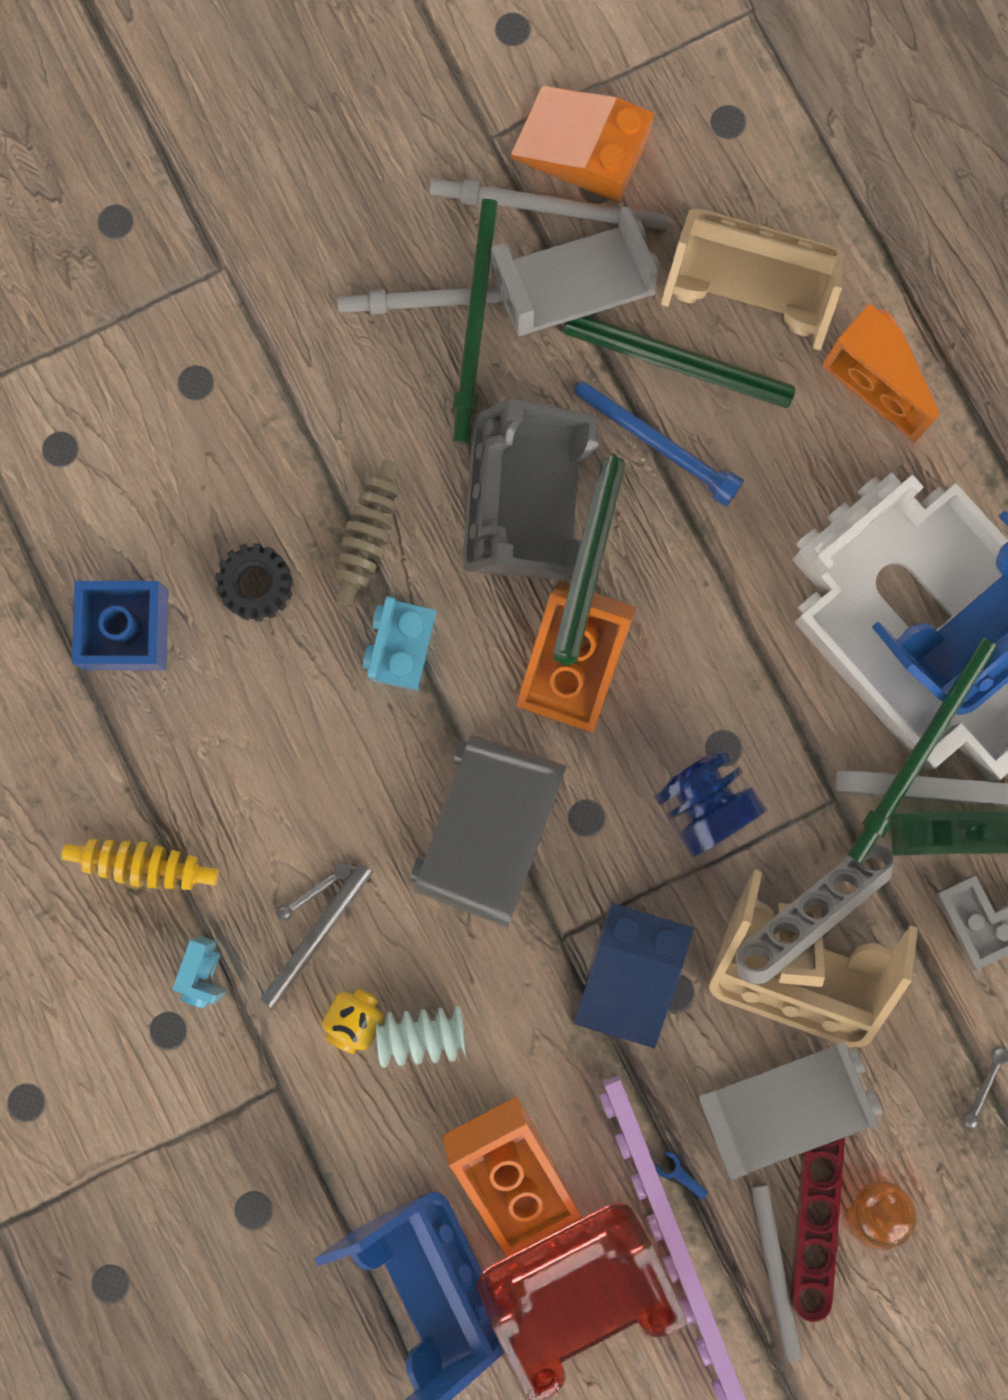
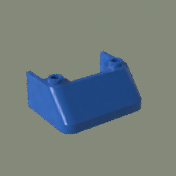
[872,510,1008,715]
[314,1192,510,1400]

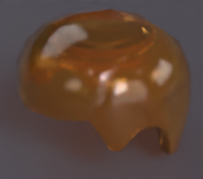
[846,1181,917,1250]

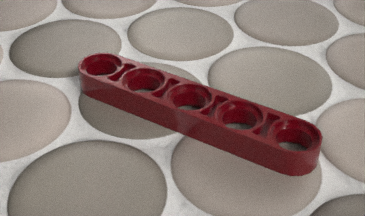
[790,1137,845,1322]

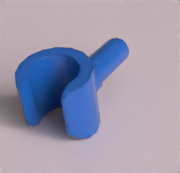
[655,1151,708,1200]

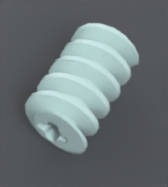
[376,1006,466,1068]

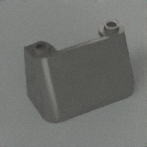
[463,397,599,580]
[409,735,566,927]

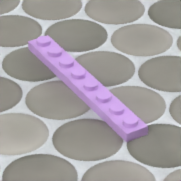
[599,1075,746,1400]

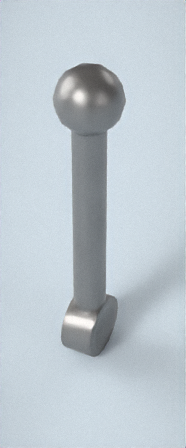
[276,863,352,921]
[961,1047,1008,1130]

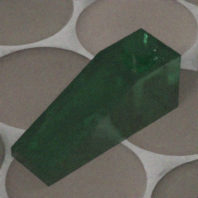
[891,811,1008,856]

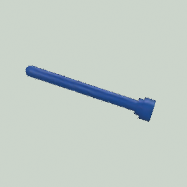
[574,382,745,507]

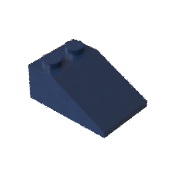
[574,903,694,1049]

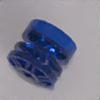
[653,749,767,857]

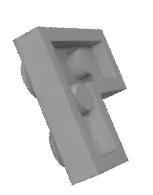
[934,875,1008,970]

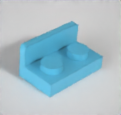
[363,596,437,691]
[172,936,227,1008]

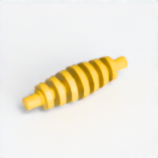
[62,839,219,890]

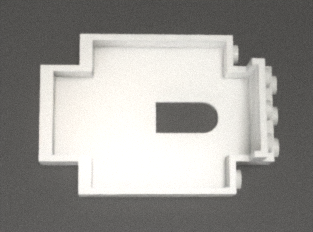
[792,472,1008,782]

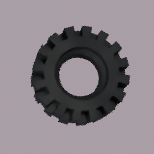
[215,543,294,622]

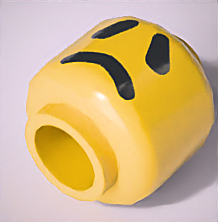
[322,987,385,1055]

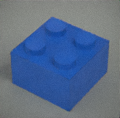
[72,581,169,671]

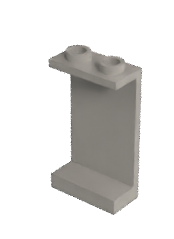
[491,206,661,337]
[699,1042,883,1181]

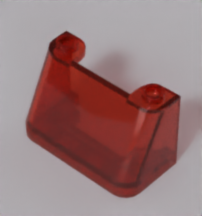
[477,1203,688,1400]

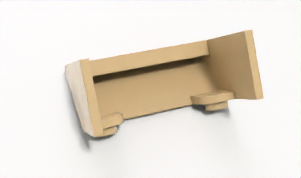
[661,209,844,351]
[709,869,918,1047]

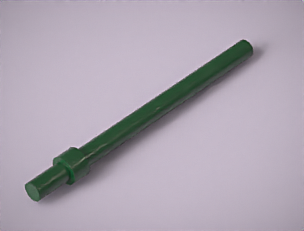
[453,198,498,444]
[847,638,998,864]

